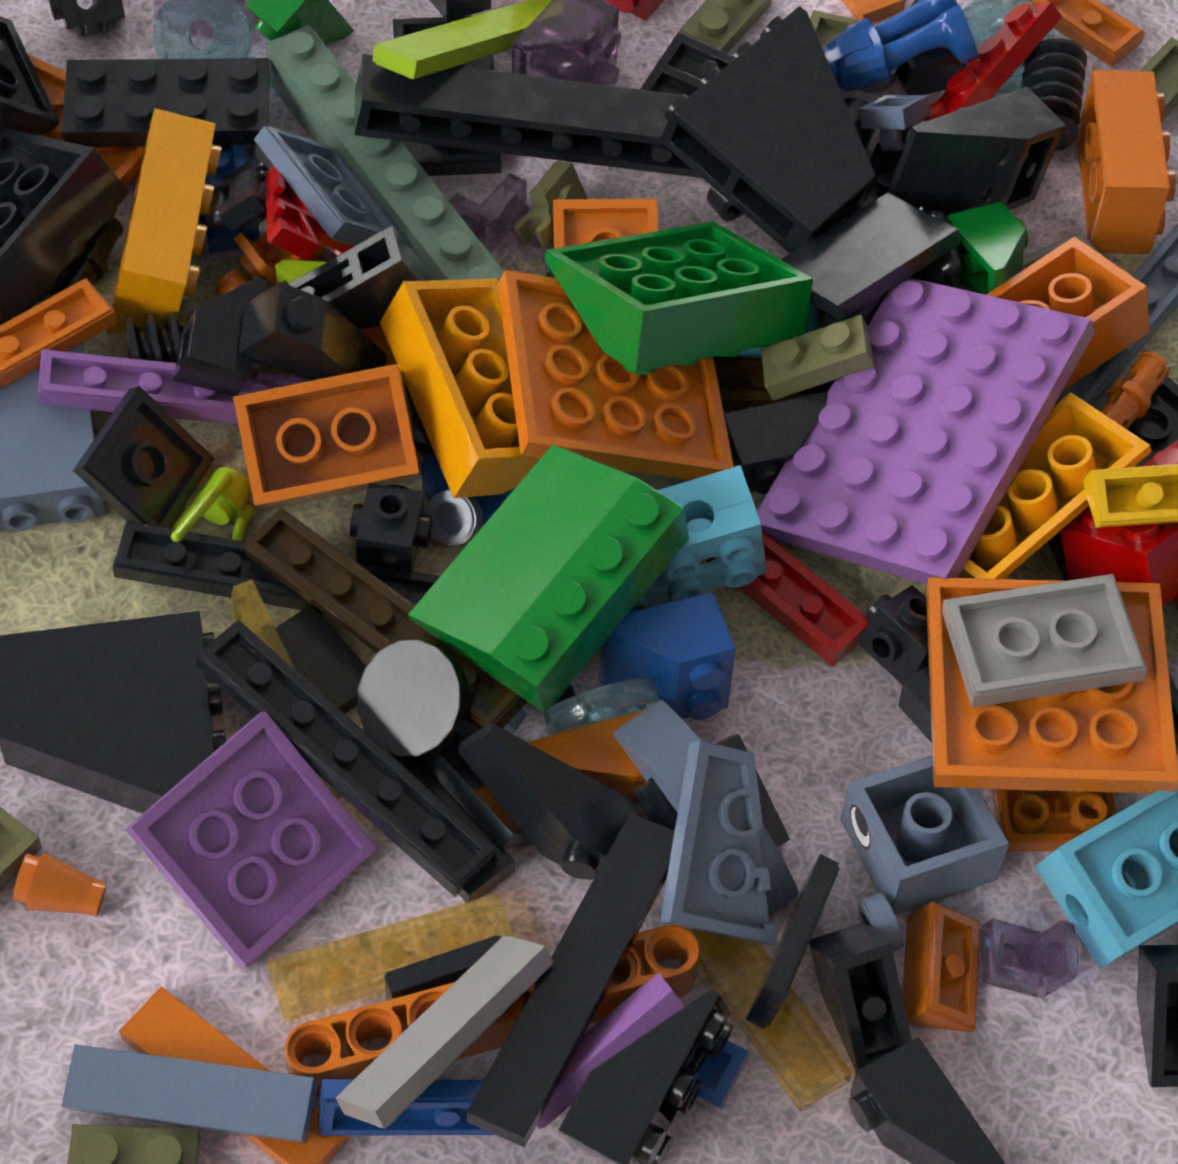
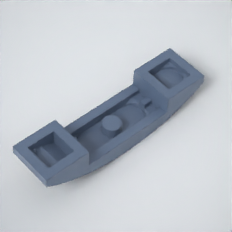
[612,699,799,915]

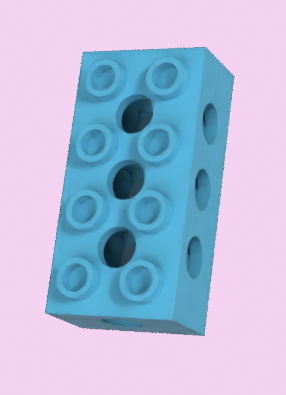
[630,465,767,612]
[1035,787,1178,969]

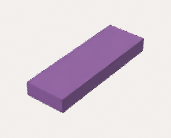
[536,972,685,1129]

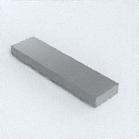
[336,935,554,1129]

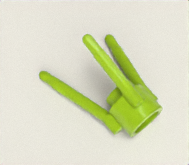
[171,467,256,542]

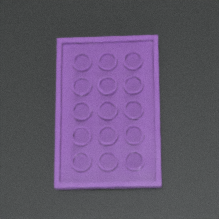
[757,277,1095,584]

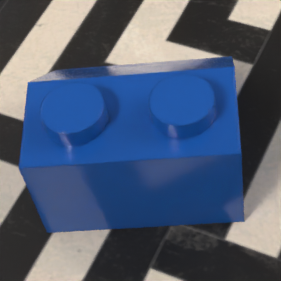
[599,592,736,720]

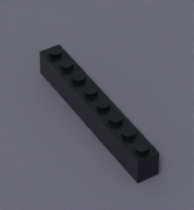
[354,54,702,178]

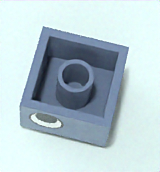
[840,755,1009,915]

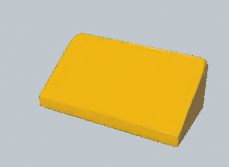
[1083,464,1178,528]

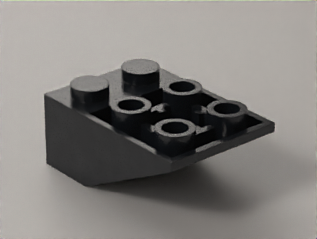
[887,87,1066,212]
[558,989,733,1164]

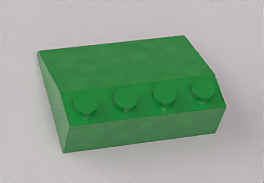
[545,221,813,374]
[408,444,689,714]

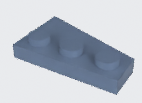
[660,741,778,945]

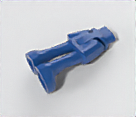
[822,0,979,92]

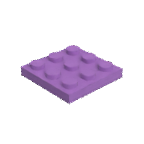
[125,711,378,968]

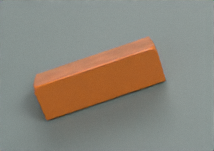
[902,901,980,1032]

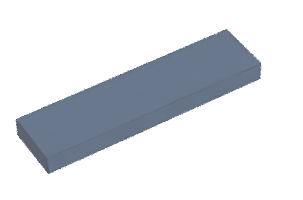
[61,1044,319,1144]

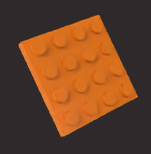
[498,270,734,480]
[926,577,1178,793]

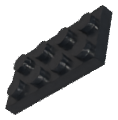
[62,58,270,147]

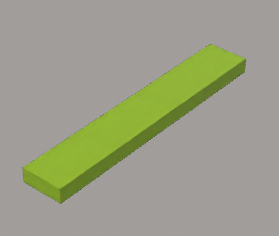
[372,0,589,79]

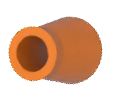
[13,852,107,917]

